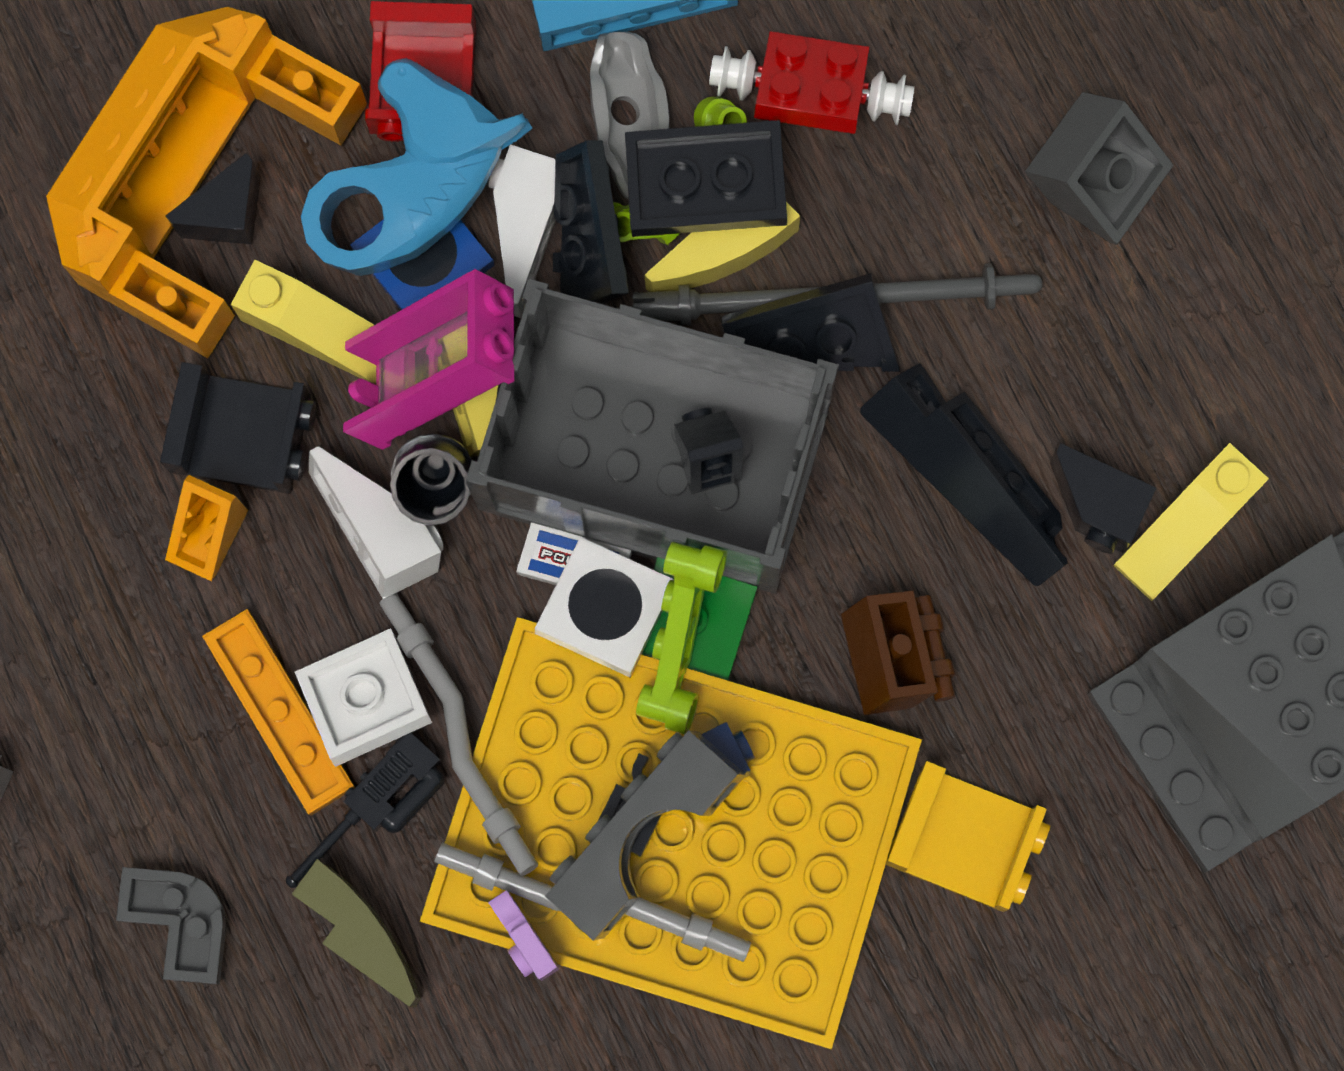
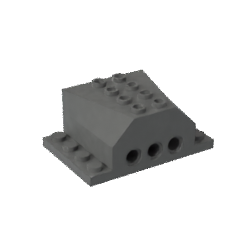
[1087,531,1344,873]

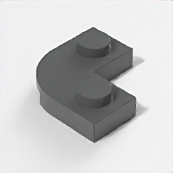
[116,867,226,985]

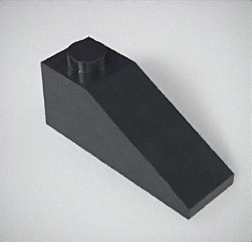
[674,408,744,495]

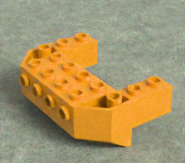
[46,7,367,359]

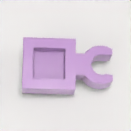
[488,890,560,981]

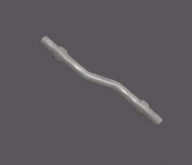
[379,593,539,876]
[434,842,751,962]

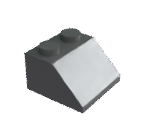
[1025,92,1174,245]

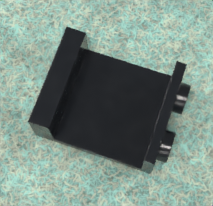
[160,362,316,494]

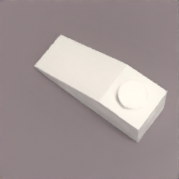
[489,145,556,318]
[308,446,444,599]

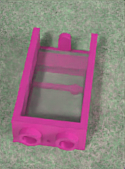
[343,269,514,450]

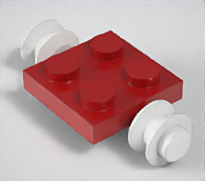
[709,31,915,134]

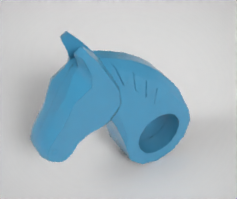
[301,58,532,276]

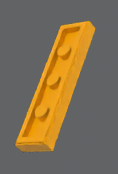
[202,609,356,816]

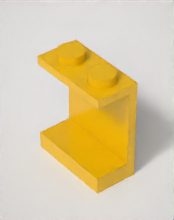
[886,761,1050,912]

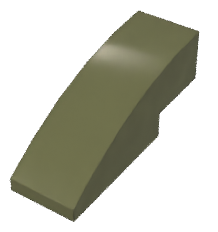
[292,859,421,1007]

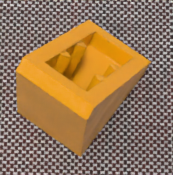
[165,475,248,581]

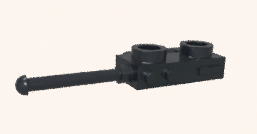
[286,733,444,888]

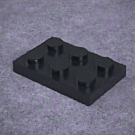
[625,120,787,237]

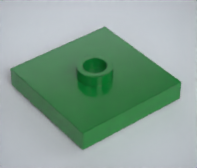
[642,557,758,681]

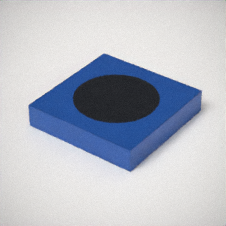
[350,219,495,310]

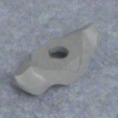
[590,32,669,200]

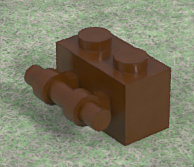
[840,591,955,715]

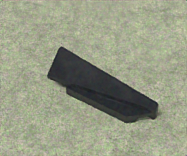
[860,363,1068,586]

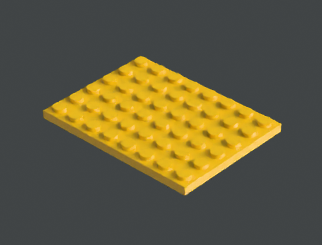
[420,617,922,1049]

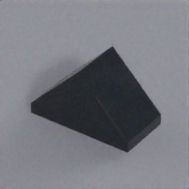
[166,153,261,245]

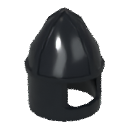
[390,433,472,525]

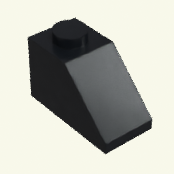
[1050,443,1156,554]

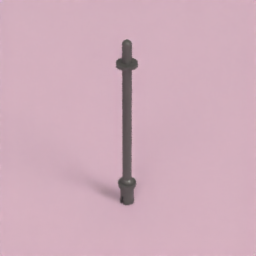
[633,263,1043,326]

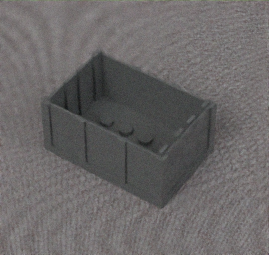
[466,278,839,594]

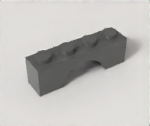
[545,730,746,941]

